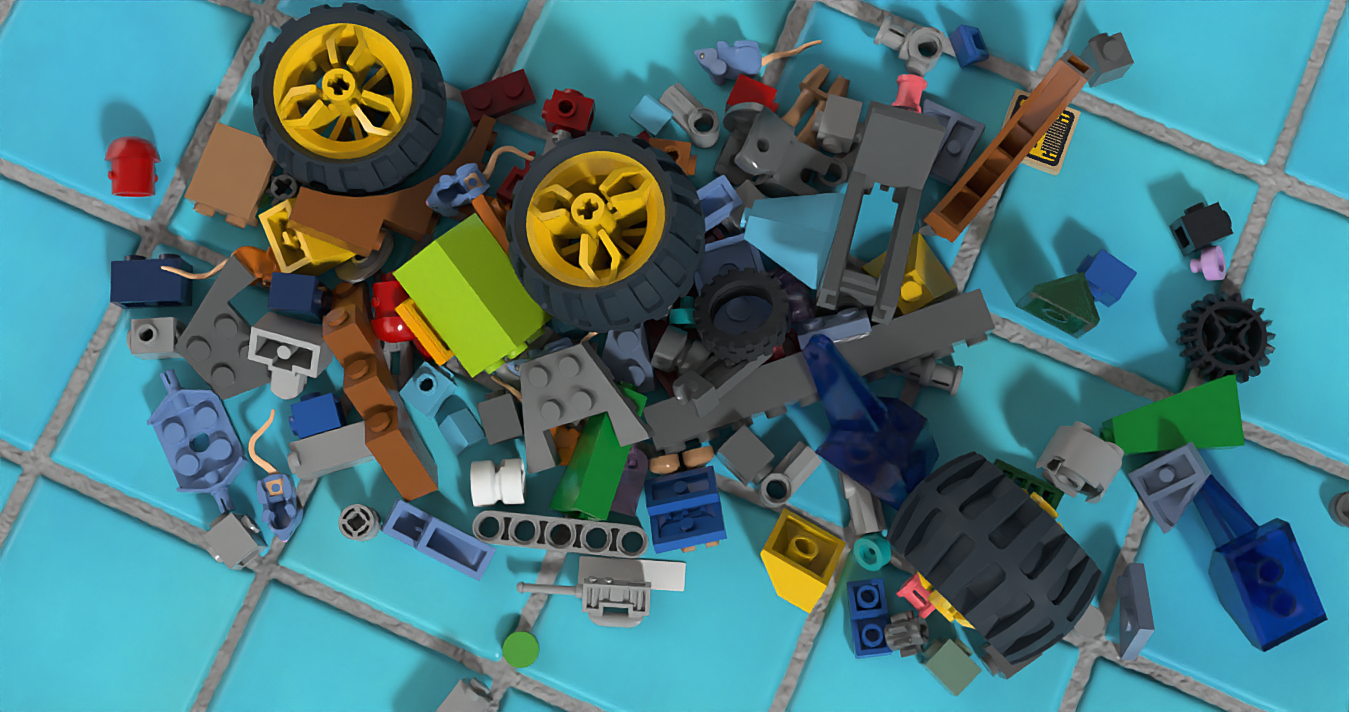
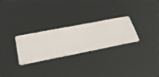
[578,556,686,591]

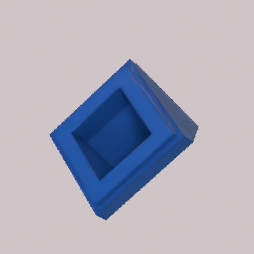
[949,24,989,68]

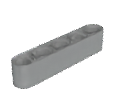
[472,510,649,559]

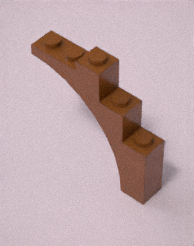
[924,49,1097,243]
[286,114,498,258]
[322,280,439,503]

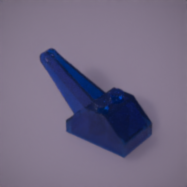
[803,334,940,511]
[1193,474,1328,652]

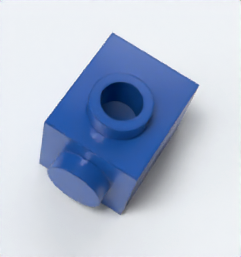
[1074,249,1137,308]
[289,392,347,439]

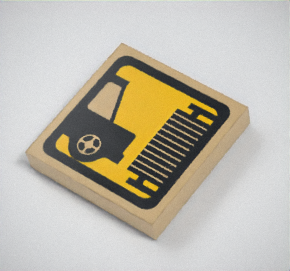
[1000,89,1081,176]

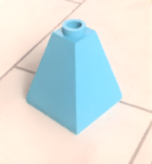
[740,192,845,290]

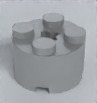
[1036,421,1124,503]

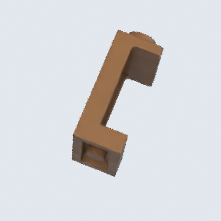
[184,122,279,229]

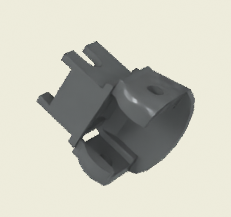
[713,102,832,198]

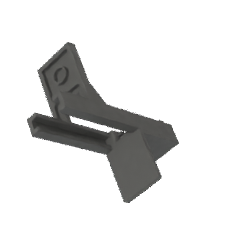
[808,100,946,327]

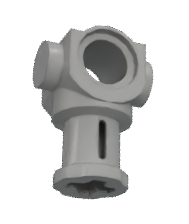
[873,16,945,78]

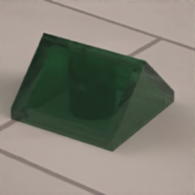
[1016,272,1100,339]

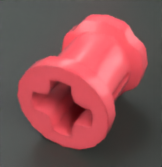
[891,74,927,114]
[895,572,936,618]

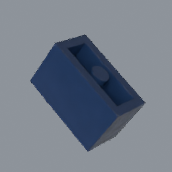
[110,254,193,309]
[267,272,334,324]

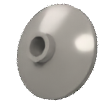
[334,227,394,283]

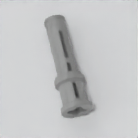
[887,357,963,396]

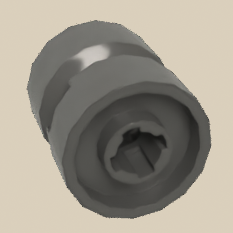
[651,324,713,378]

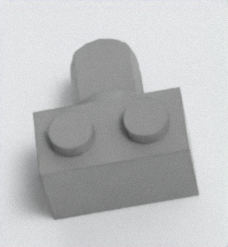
[248,312,333,400]

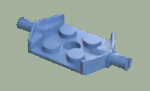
[147,369,248,515]

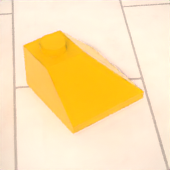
[861,231,957,318]
[760,508,846,614]

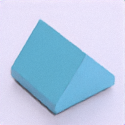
[628,93,674,139]
[438,408,486,456]

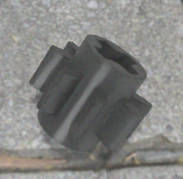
[265,170,309,207]
[884,610,930,658]

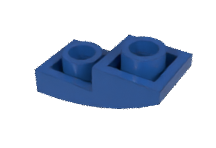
[846,578,893,659]

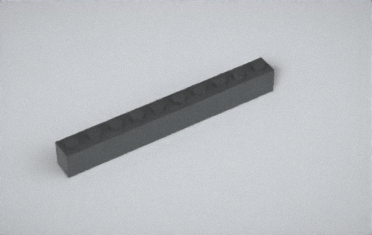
[643,288,995,455]

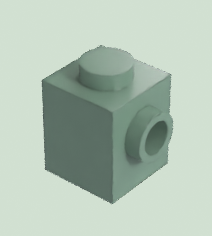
[919,637,982,697]

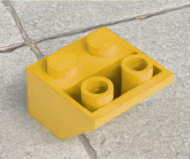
[258,193,357,277]

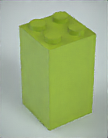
[393,213,553,378]

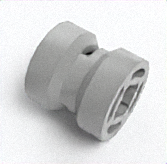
[338,504,381,542]

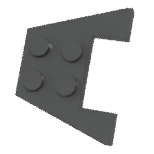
[174,253,272,400]
[519,341,655,474]

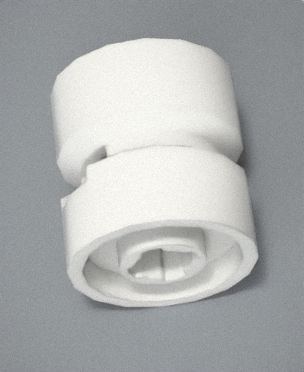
[470,458,526,508]

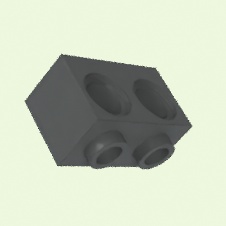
[716,425,775,487]

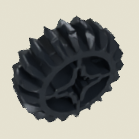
[1175,291,1276,384]

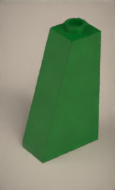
[1099,375,1245,456]
[549,381,647,521]

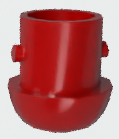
[104,136,161,197]
[369,281,416,343]

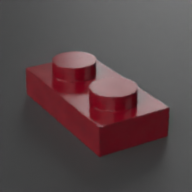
[460,69,536,126]

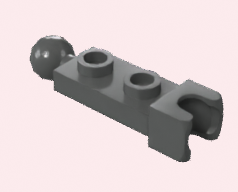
[673,320,785,418]

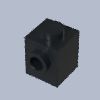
[1169,202,1233,257]

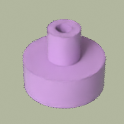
[1190,245,1226,281]

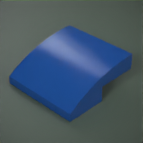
[643,465,727,554]

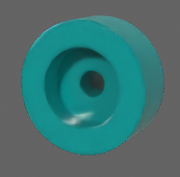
[669,296,696,329]
[853,532,891,571]

